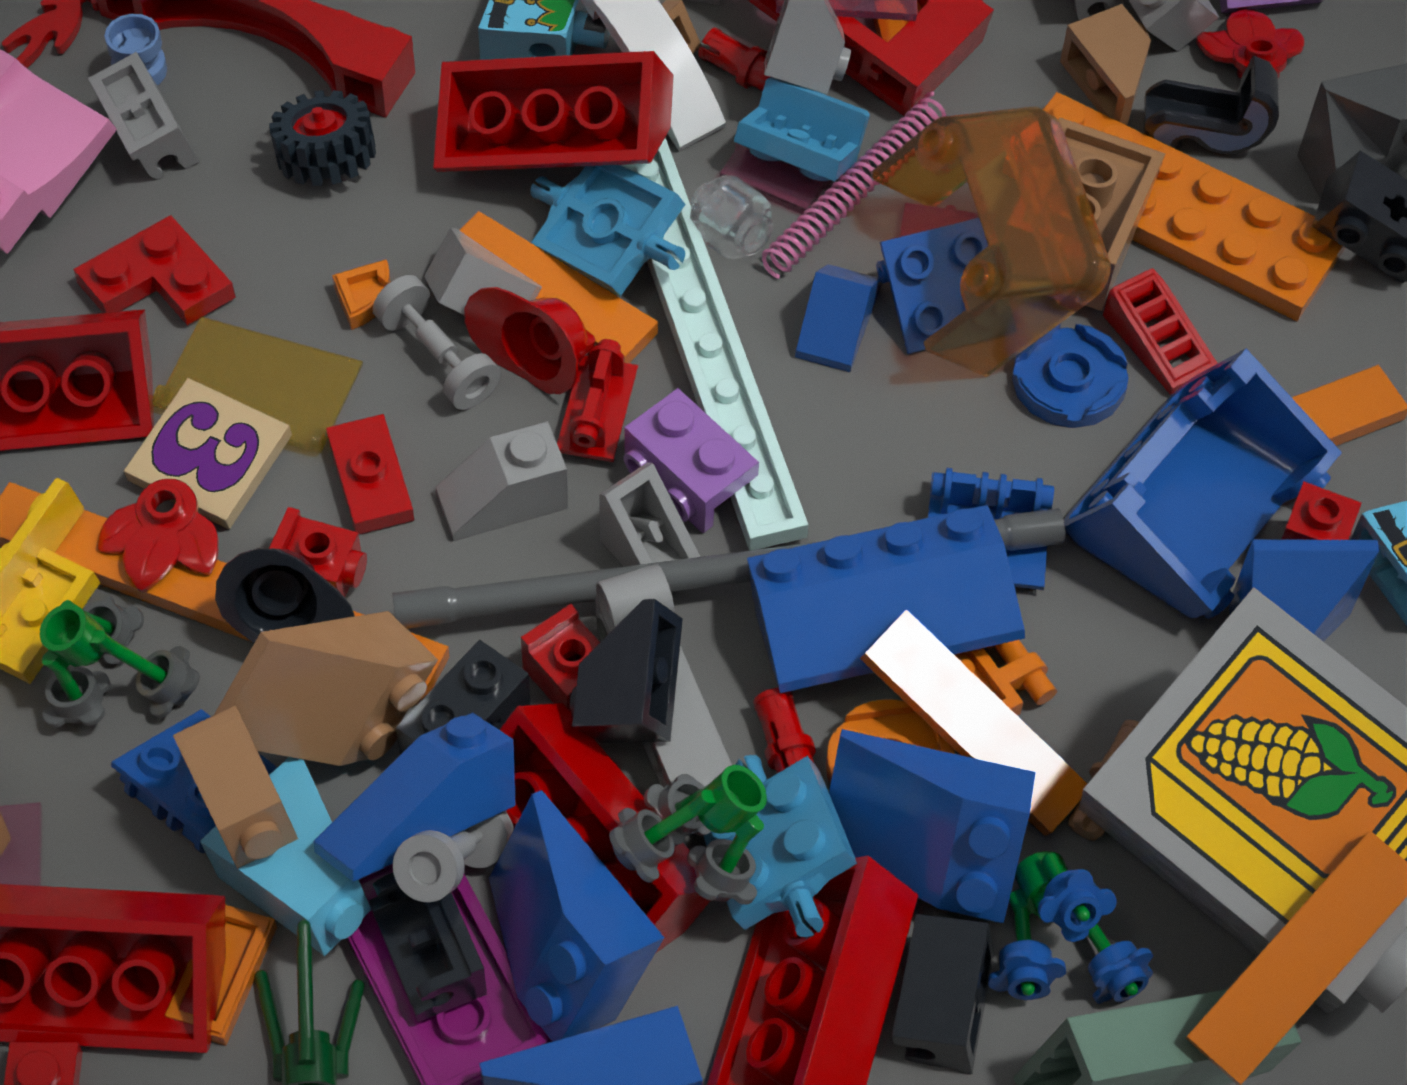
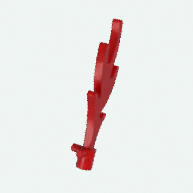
[2,0,99,68]

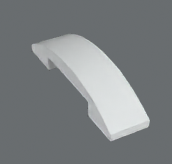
[580,0,726,151]

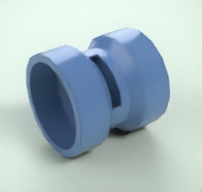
[104,14,167,85]

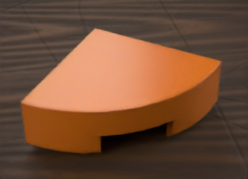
[332,259,391,330]

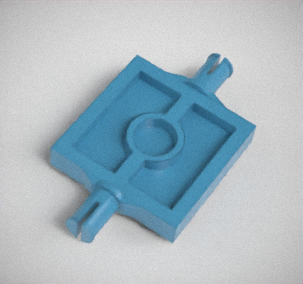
[530,165,686,297]
[704,755,857,937]

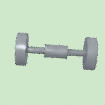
[373,275,501,410]
[393,811,514,902]

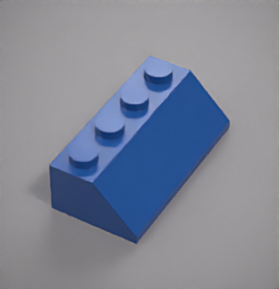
[747,505,1025,693]

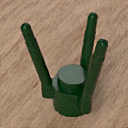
[255,920,365,1085]

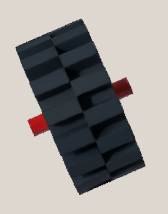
[269,90,376,186]

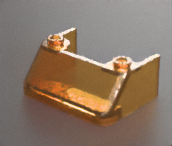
[871,106,1111,377]

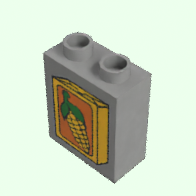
[1079,587,1407,1014]

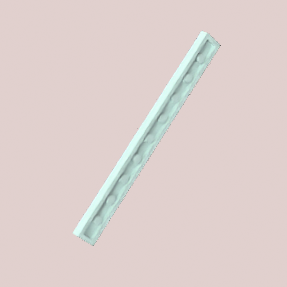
[621,138,808,551]

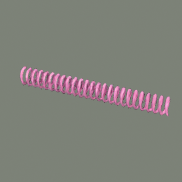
[762,91,946,279]

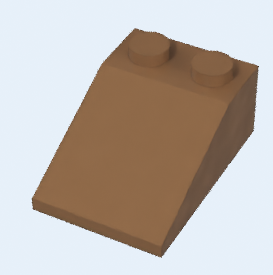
[999,118,1166,311]
[213,611,438,766]

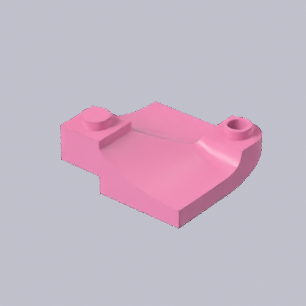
[0,49,117,255]

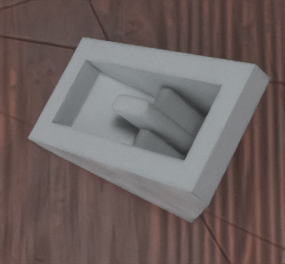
[424,227,542,315]
[599,462,700,566]

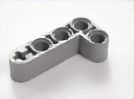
[596,563,732,787]

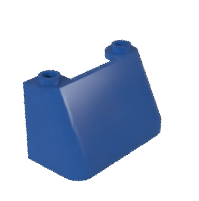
[1064,348,1342,619]

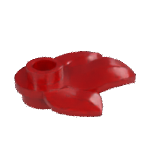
[1196,9,1305,79]
[98,478,219,593]

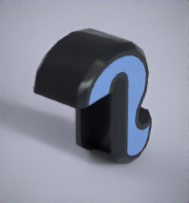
[1144,56,1279,154]

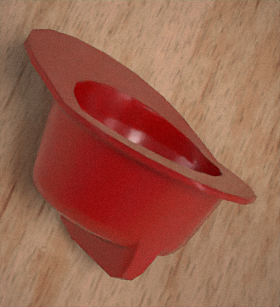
[464,287,596,395]

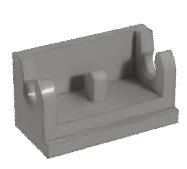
[88,52,200,179]

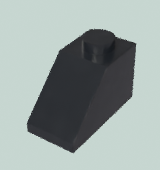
[570,599,683,744]

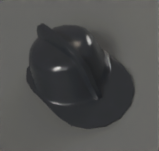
[215,548,355,643]

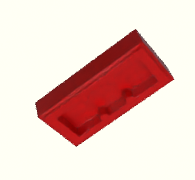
[326,414,415,534]

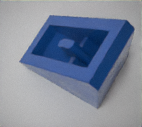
[795,264,882,372]

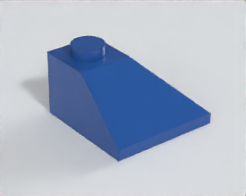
[1229,539,1379,642]

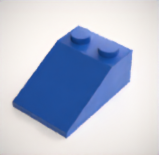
[829,729,1036,923]
[489,790,665,1042]

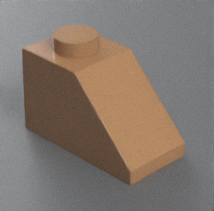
[1060,4,1151,125]
[173,705,298,869]

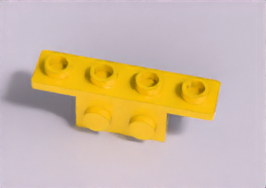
[0,478,101,684]

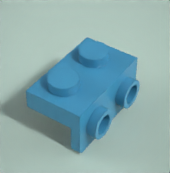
[734,77,870,182]

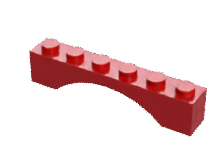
[97,0,415,118]

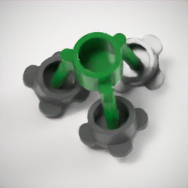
[40,593,200,728]
[609,765,767,905]

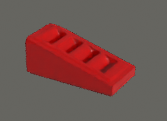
[1103,268,1218,395]

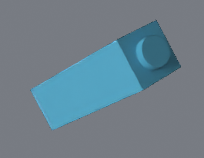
[200,757,371,956]

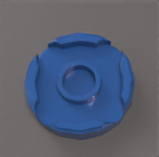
[1012,323,1129,428]

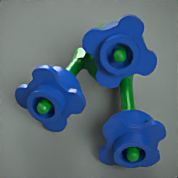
[988,851,1153,1004]

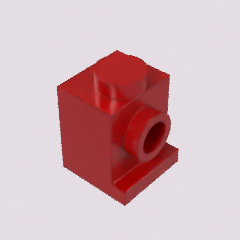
[269,507,367,597]
[521,604,600,712]

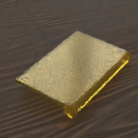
[152,317,363,453]

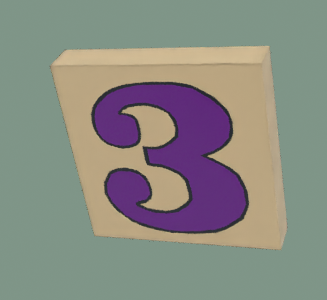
[124,378,292,530]

